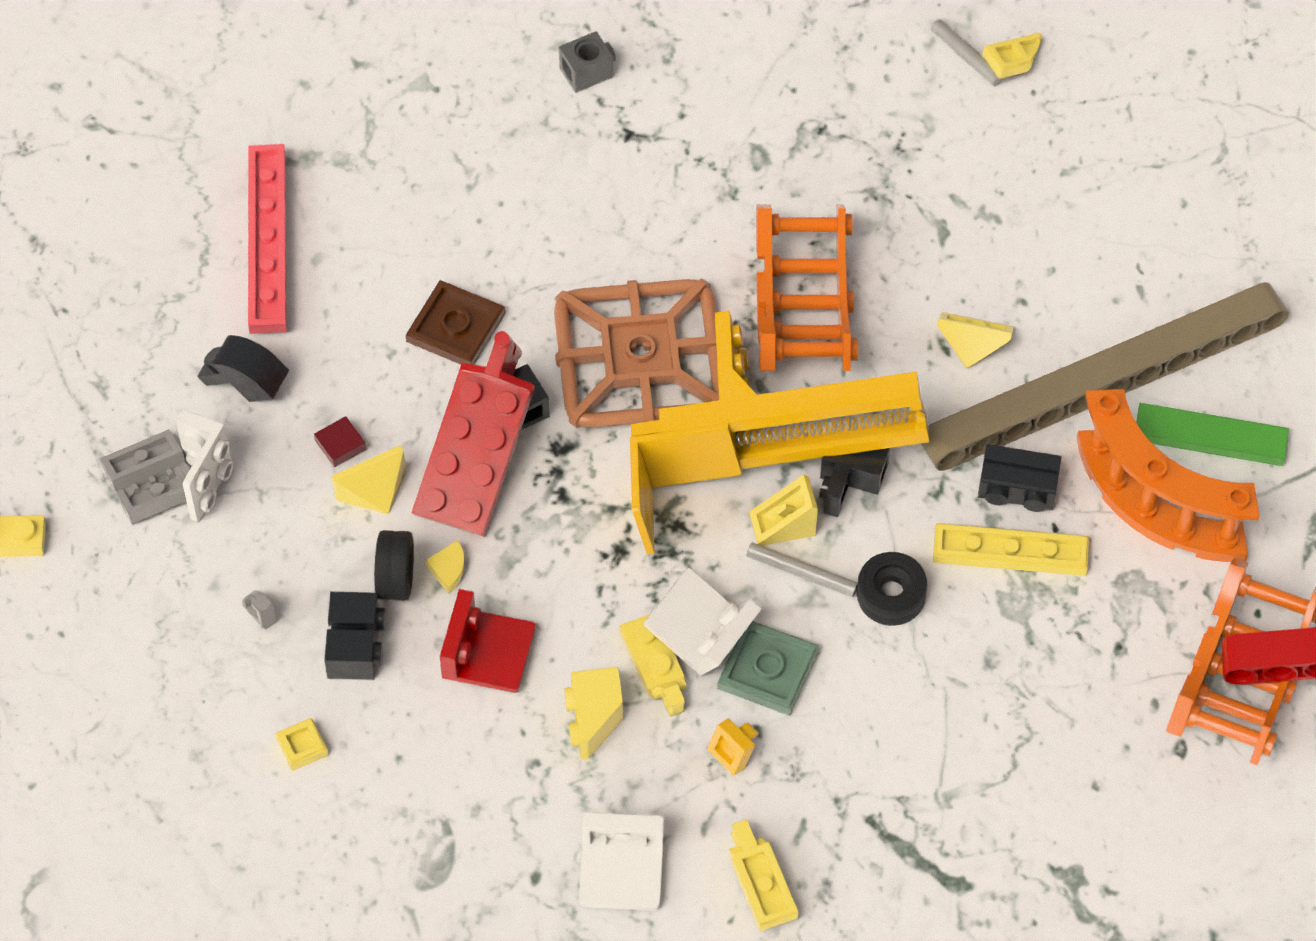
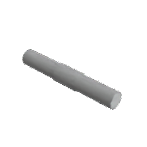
[931,19,1003,86]

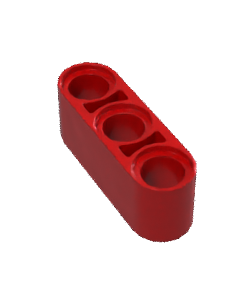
[1222,627,1316,685]

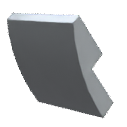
[100,430,190,524]

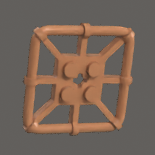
[554,278,719,428]

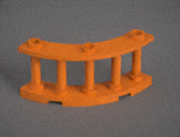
[756,204,858,371]
[1076,389,1260,562]
[1166,558,1316,765]

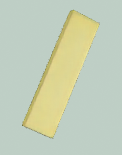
[933,523,1089,576]

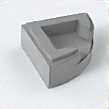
[242,590,276,630]

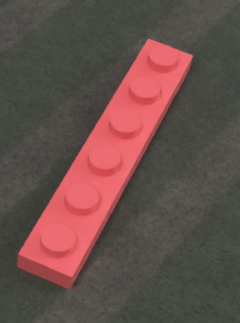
[248,144,287,334]

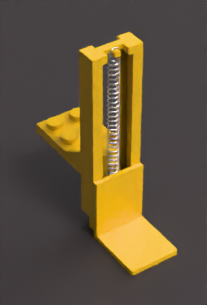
[630,310,929,554]

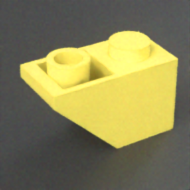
[564,667,623,760]

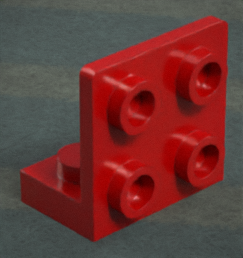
[439,589,535,693]

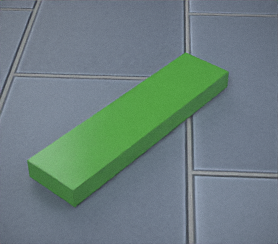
[1136,402,1289,466]

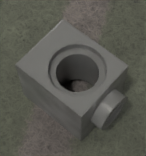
[559,31,616,93]

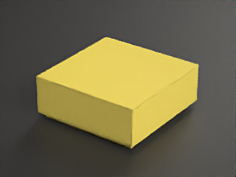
[275,717,328,771]

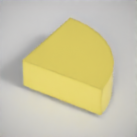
[426,540,465,593]

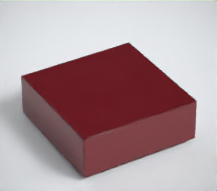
[314,416,366,467]

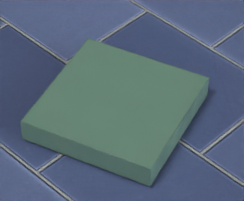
[717,621,819,716]

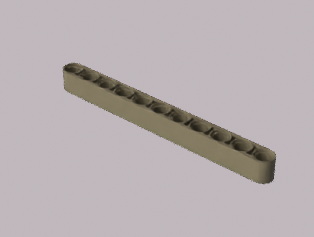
[921,282,1290,471]

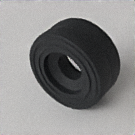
[374,530,414,601]
[857,552,928,626]

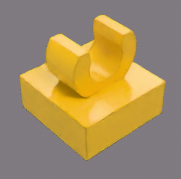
[707,718,759,776]

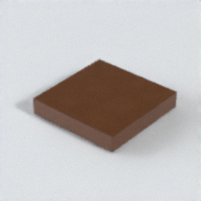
[405,280,506,365]

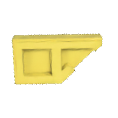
[982,33,1042,79]

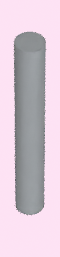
[746,542,858,597]

